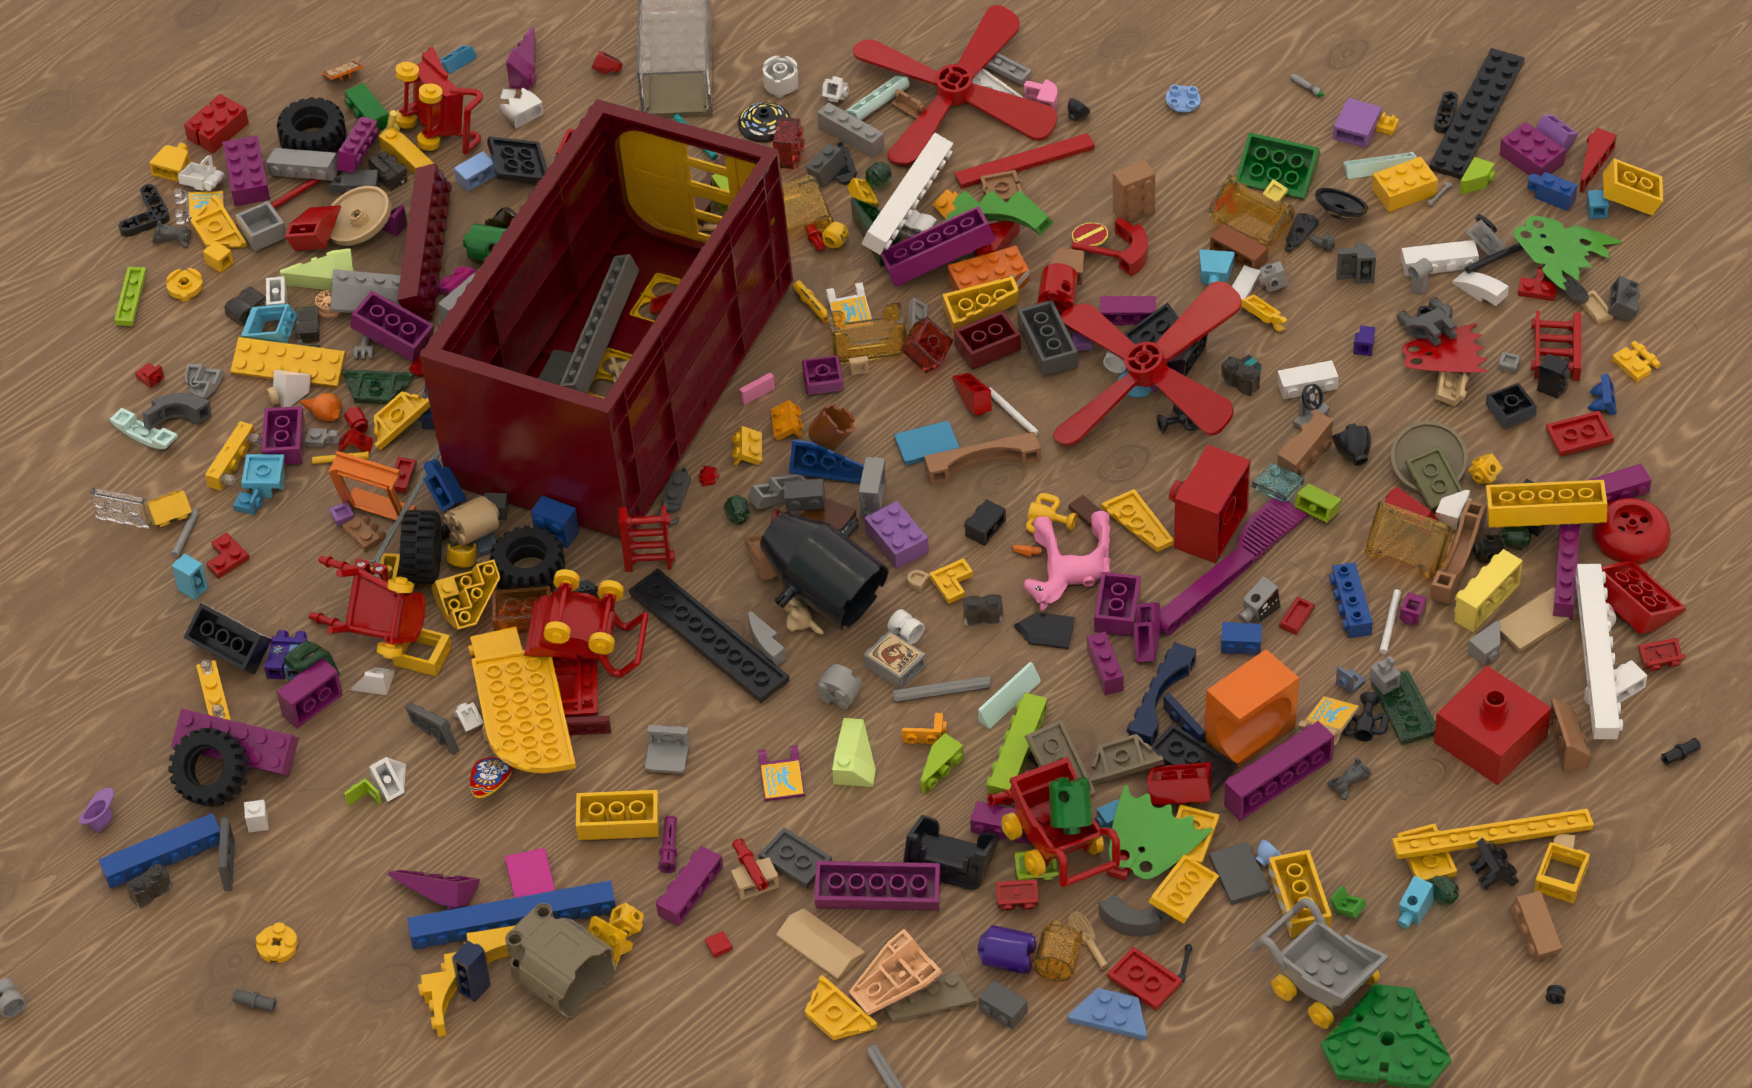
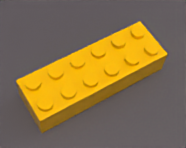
[1486,480,1607,528]

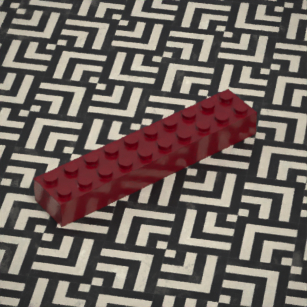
[397,163,452,321]

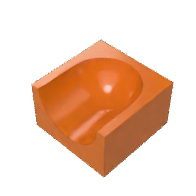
[1204,649,1299,768]

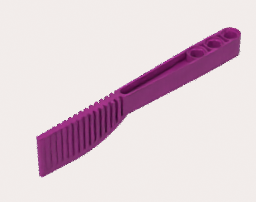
[1160,495,1308,636]

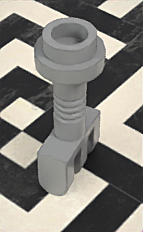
[353,333,374,360]

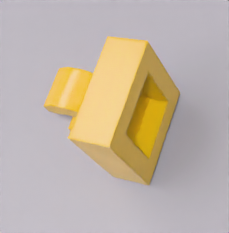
[1376,112,1399,136]

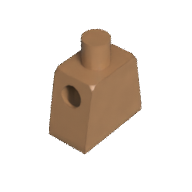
[1050,244,1084,285]

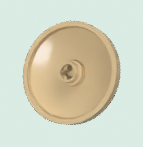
[329,186,392,246]

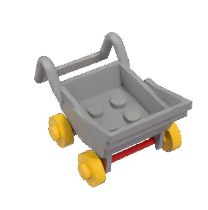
[1250,898,1389,1029]

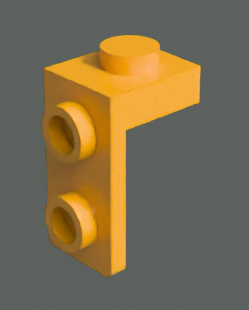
[902,713,947,745]

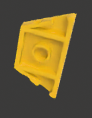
[190,194,247,248]
[374,391,430,451]
[805,975,877,1041]

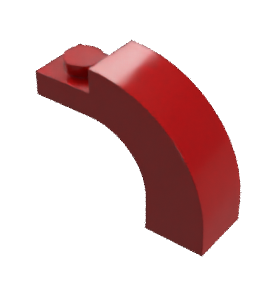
[1115,217,1148,277]

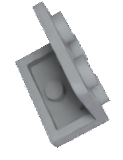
[645,725,690,774]

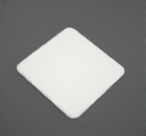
[500,89,516,100]

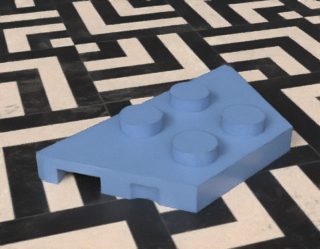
[1068,988,1147,1041]

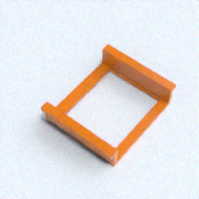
[328,451,417,523]

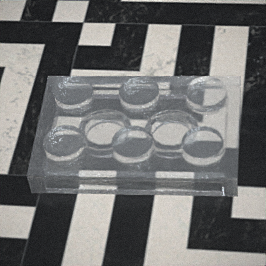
[90,488,152,528]

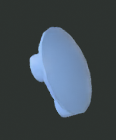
[1165,84,1201,112]

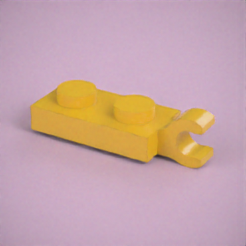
[1242,294,1288,332]

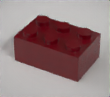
[954,311,1021,370]

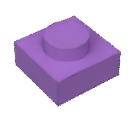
[1071,332,1092,351]
[329,502,354,526]

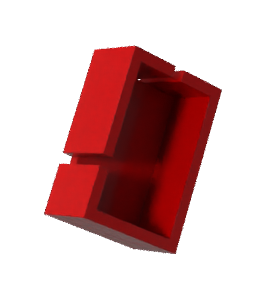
[184,94,249,154]

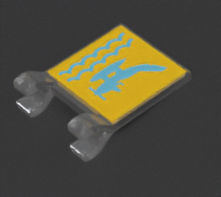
[175,189,225,224]

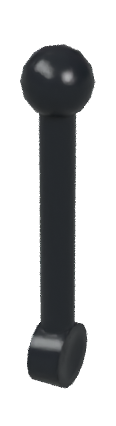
[1178,944,1193,983]

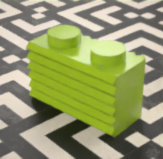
[1295,483,1342,523]

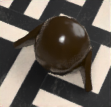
[484,207,517,229]

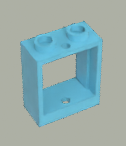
[241,304,297,343]

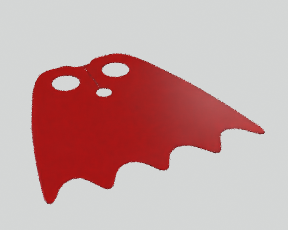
[1401,323,1488,372]

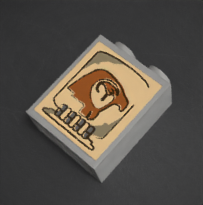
[864,631,926,689]

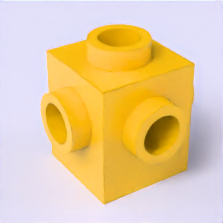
[1468,453,1503,485]
[609,902,644,938]

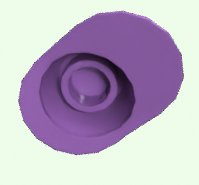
[79,787,114,832]

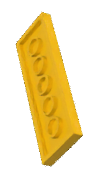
[230,337,346,388]

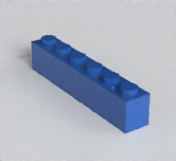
[98,813,220,889]

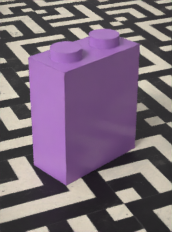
[1333,98,1382,148]

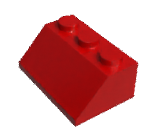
[1147,762,1212,806]

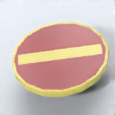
[1072,223,1108,246]

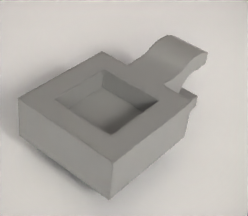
[305,428,340,448]

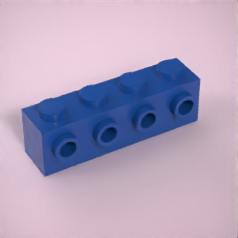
[1329,562,1373,638]

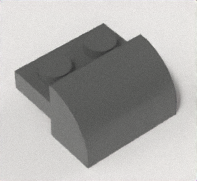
[1336,242,1376,284]

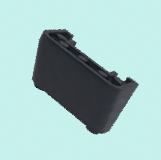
[903,815,999,890]

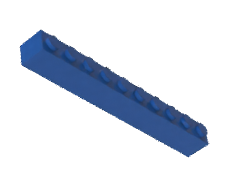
[408,880,616,949]

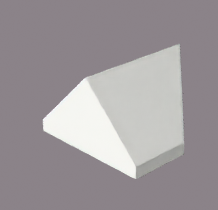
[273,370,311,407]
[350,667,395,695]
[369,757,406,802]

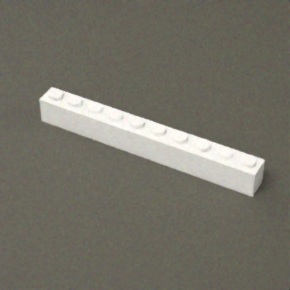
[861,133,953,255]
[1575,564,1623,739]

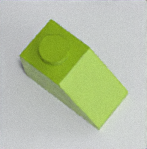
[1460,157,1496,194]

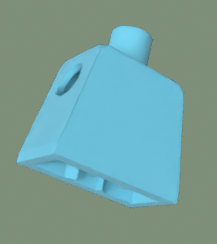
[1199,249,1235,286]
[1397,876,1434,929]

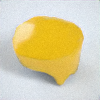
[446,543,476,568]

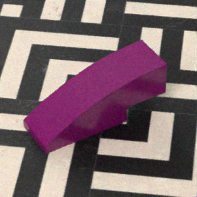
[1134,602,1160,663]

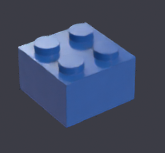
[531,496,579,549]

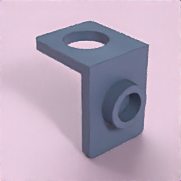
[1336,666,1365,694]

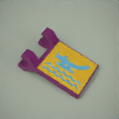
[758,745,805,801]

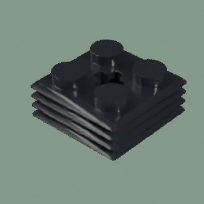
[1485,383,1537,428]

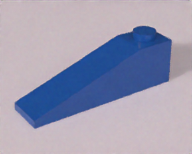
[789,439,864,483]

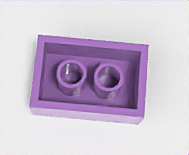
[864,501,929,569]

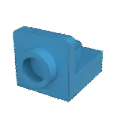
[233,489,263,515]

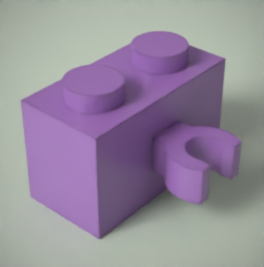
[1536,114,1578,152]

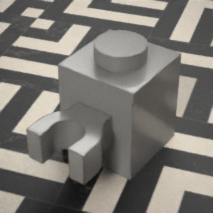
[1370,656,1401,695]

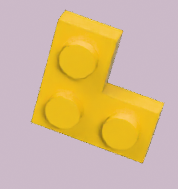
[930,558,973,604]

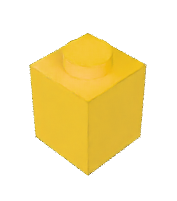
[203,241,234,273]

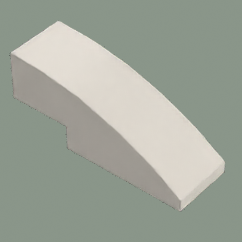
[1452,271,1509,306]

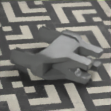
[1397,297,1457,346]

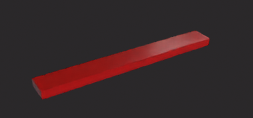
[954,133,1095,189]

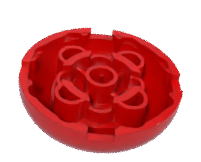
[1592,498,1671,564]

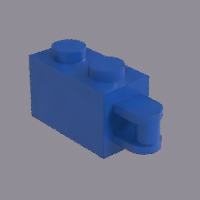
[1527,172,1578,211]
[423,459,467,512]

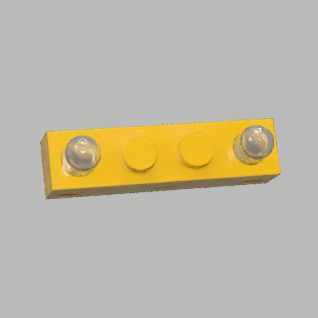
[205,421,262,491]
[196,659,231,720]

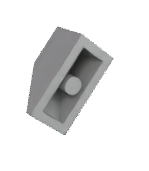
[1468,620,1501,666]

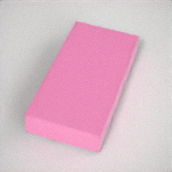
[739,372,775,405]

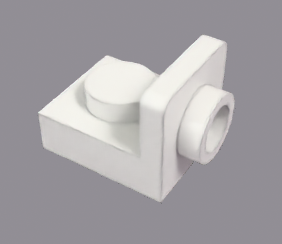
[454,702,484,733]

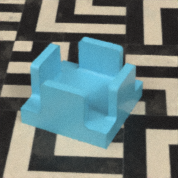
[241,454,286,498]

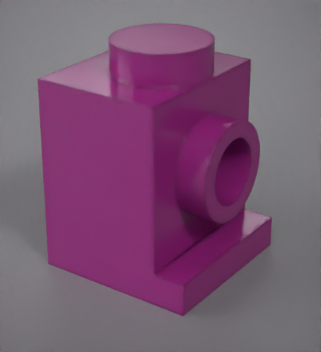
[1399,592,1427,625]

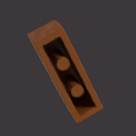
[1210,224,1268,269]

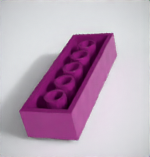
[881,206,996,287]
[171,708,299,777]
[1224,721,1334,821]
[814,861,941,911]

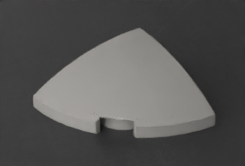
[185,364,225,399]

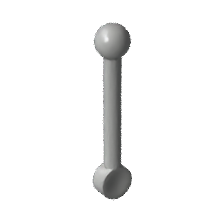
[1427,182,1452,206]

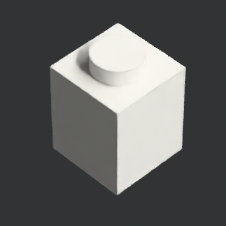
[244,800,269,833]

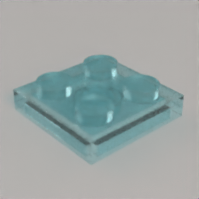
[1252,463,1305,503]

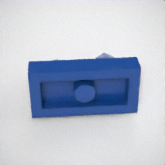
[1588,374,1617,415]

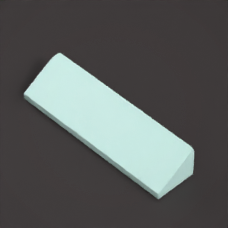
[1343,152,1417,179]
[978,662,1041,729]

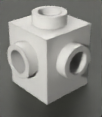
[822,76,849,103]

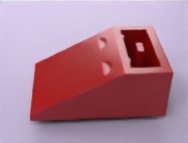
[285,205,341,251]

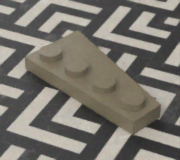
[883,970,976,1024]

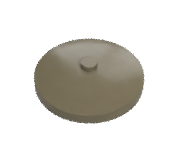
[1390,421,1468,494]

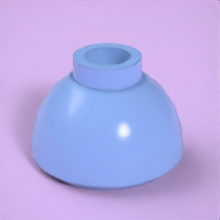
[1256,839,1282,867]

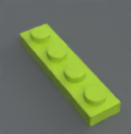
[114,267,147,326]

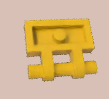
[1612,341,1661,382]

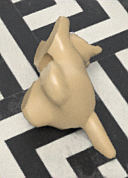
[785,597,824,635]

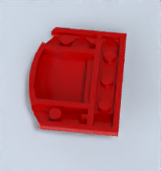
[552,655,598,717]

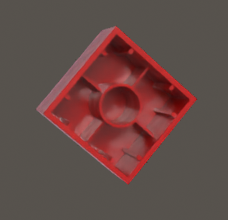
[1169,445,1250,564]
[1434,665,1551,786]

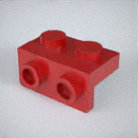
[1638,637,1686,671]
[996,879,1039,911]

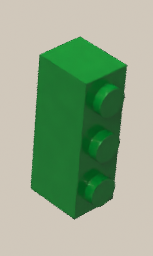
[344,83,389,131]

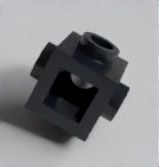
[1472,534,1505,563]

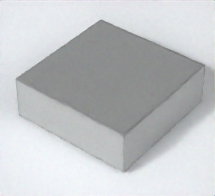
[1497,352,1521,374]

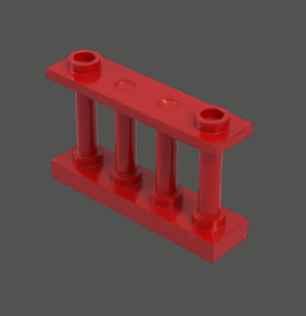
[1531,311,1581,381]
[619,505,675,572]

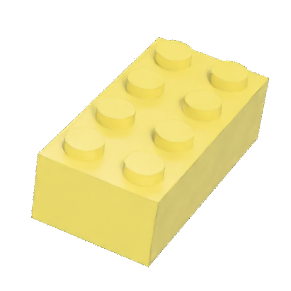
[1454,549,1523,633]

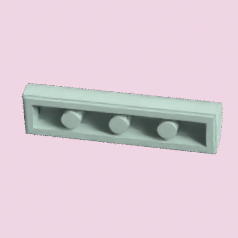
[845,75,910,120]

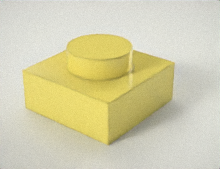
[1263,179,1288,205]

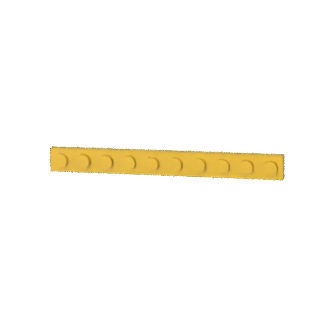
[1391,809,1594,860]

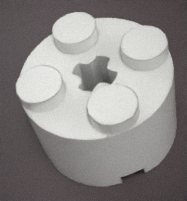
[762,56,799,98]

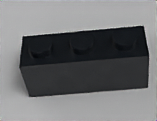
[1167,333,1209,376]

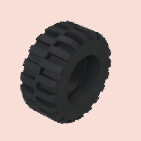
[277,97,347,153]
[400,510,442,584]
[490,526,566,600]
[168,728,250,807]

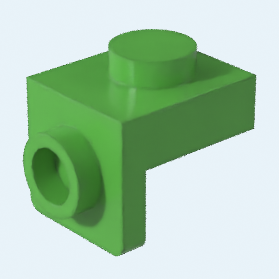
[1330,886,1367,918]

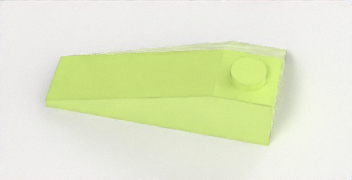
[280,248,355,290]
[832,718,876,787]

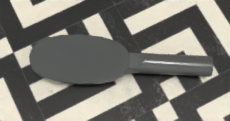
[1542,264,1589,303]

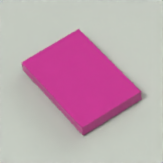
[505,848,555,898]

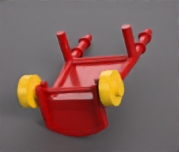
[309,556,426,659]

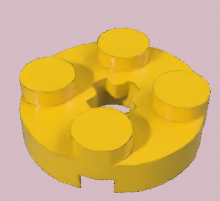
[166,268,204,302]
[256,922,298,963]

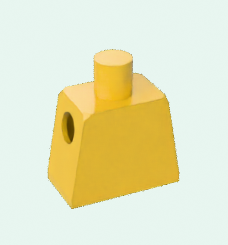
[149,143,191,182]

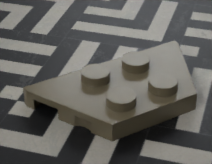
[1089,734,1165,785]

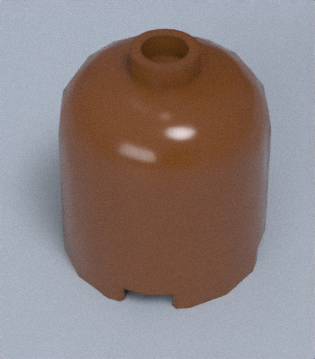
[808,403,856,450]

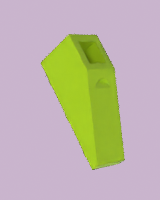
[921,733,964,794]

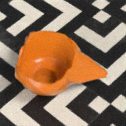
[300,393,342,422]

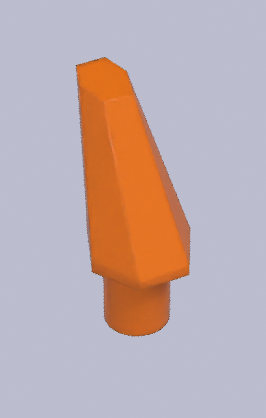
[1012,545,1041,557]

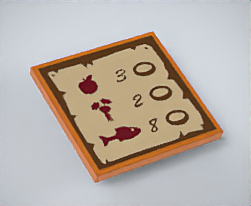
[321,60,364,81]

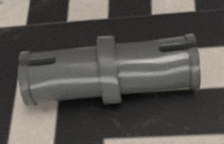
[233,989,277,1012]

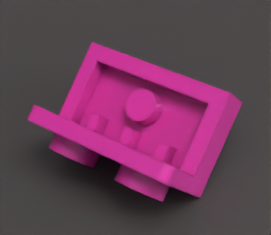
[437,266,476,294]

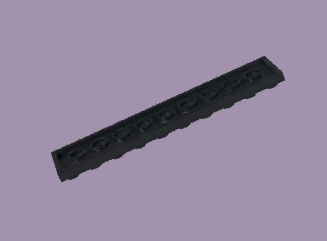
[1429,48,1525,179]
[629,568,790,703]

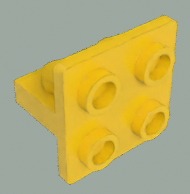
[588,916,634,967]

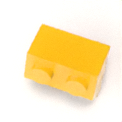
[144,490,192,527]

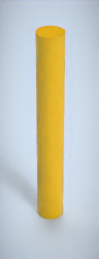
[312,451,369,464]

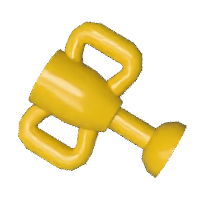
[1026,493,1078,533]

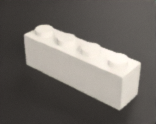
[1401,240,1479,277]

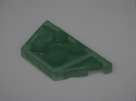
[342,369,414,404]

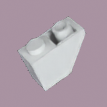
[1436,490,1472,531]

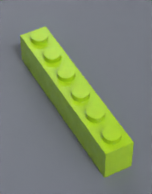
[986,692,1048,794]

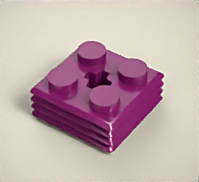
[802,355,844,395]

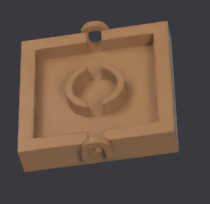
[980,170,1023,203]

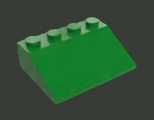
[1235,132,1321,199]

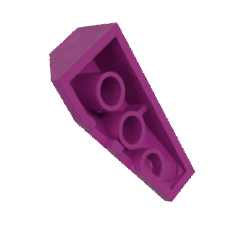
[506,27,537,91]
[388,869,480,910]

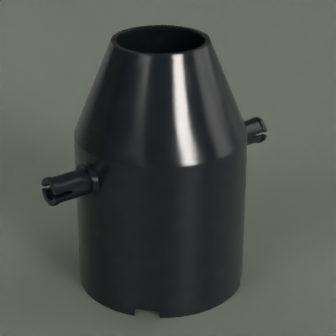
[760,513,889,630]

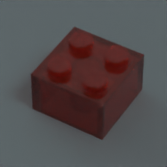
[773,117,805,169]
[900,316,954,373]

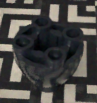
[1332,423,1371,466]

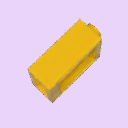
[392,628,452,677]
[1534,842,1590,904]

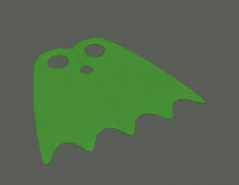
[1109,785,1212,879]

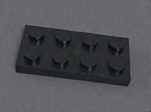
[1151,724,1237,794]

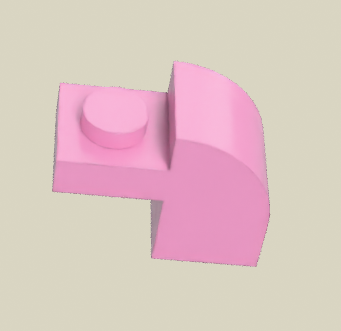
[1024,79,1058,111]

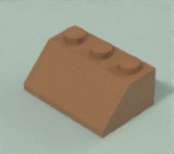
[1549,699,1591,771]

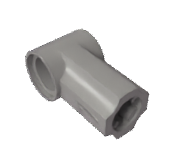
[1408,258,1433,294]

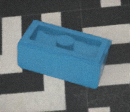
[440,45,477,74]

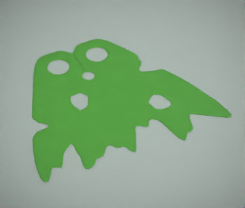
[1513,216,1622,290]

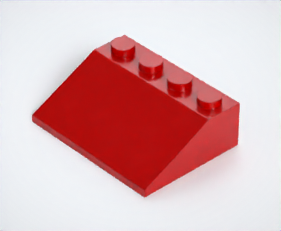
[1601,561,1686,634]

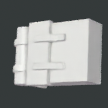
[178,155,225,191]

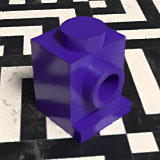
[1353,326,1375,356]

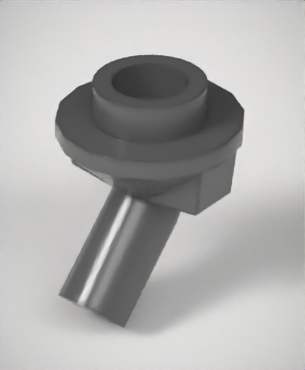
[1309,233,1335,251]

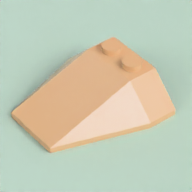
[849,929,943,1015]

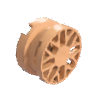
[315,290,341,319]

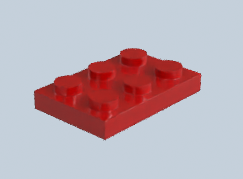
[1545,411,1614,456]
[1107,947,1182,1011]

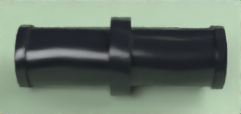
[1661,738,1701,766]

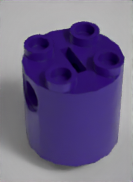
[978,925,1037,974]

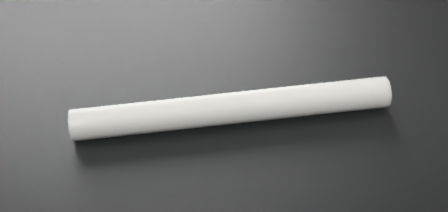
[989,387,1039,436]
[1379,589,1401,655]

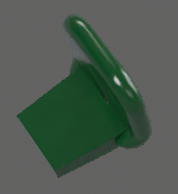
[284,641,340,675]

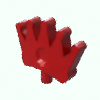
[698,465,720,487]

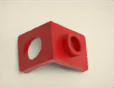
[338,428,373,453]

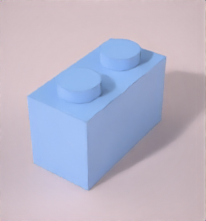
[454,152,496,192]

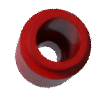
[344,407,369,433]

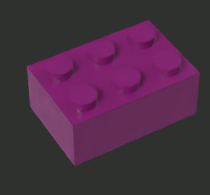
[1499,122,1566,176]
[262,406,305,465]
[1094,572,1141,636]
[276,658,343,728]

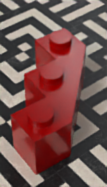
[973,221,1020,258]

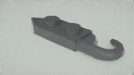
[658,466,691,526]

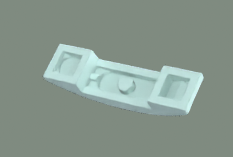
[109,408,178,449]

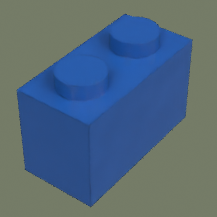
[1221,622,1262,655]

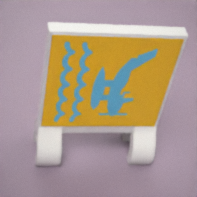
[826,282,874,333]

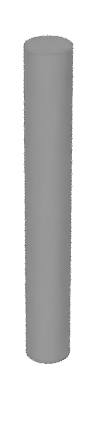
[172,509,199,557]

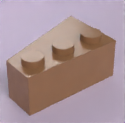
[1277,409,1333,478]
[1509,890,1562,961]

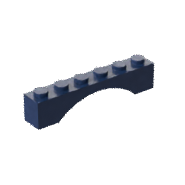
[1127,642,1196,746]

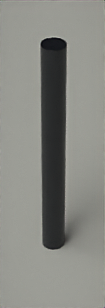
[1465,243,1523,274]

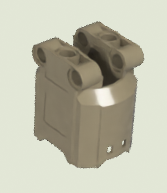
[505,903,617,1018]

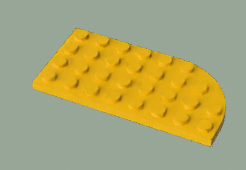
[471,650,576,773]

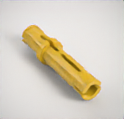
[792,280,833,324]

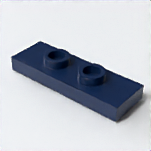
[1163,693,1205,743]

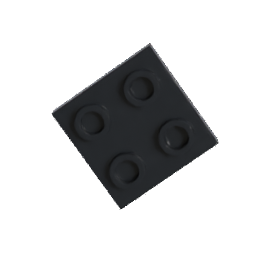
[1470,838,1519,890]

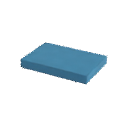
[894,421,959,466]

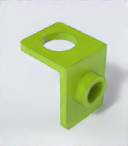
[344,778,382,806]

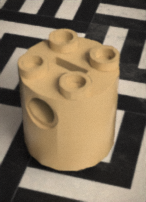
[443,496,499,546]

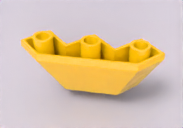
[431,559,500,630]

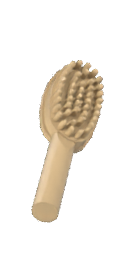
[1068,911,1109,970]

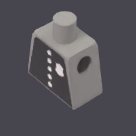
[1238,576,1281,623]

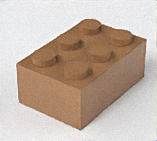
[1113,160,1155,222]

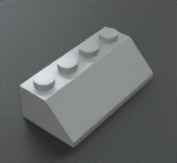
[330,269,401,313]

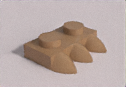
[342,515,386,552]

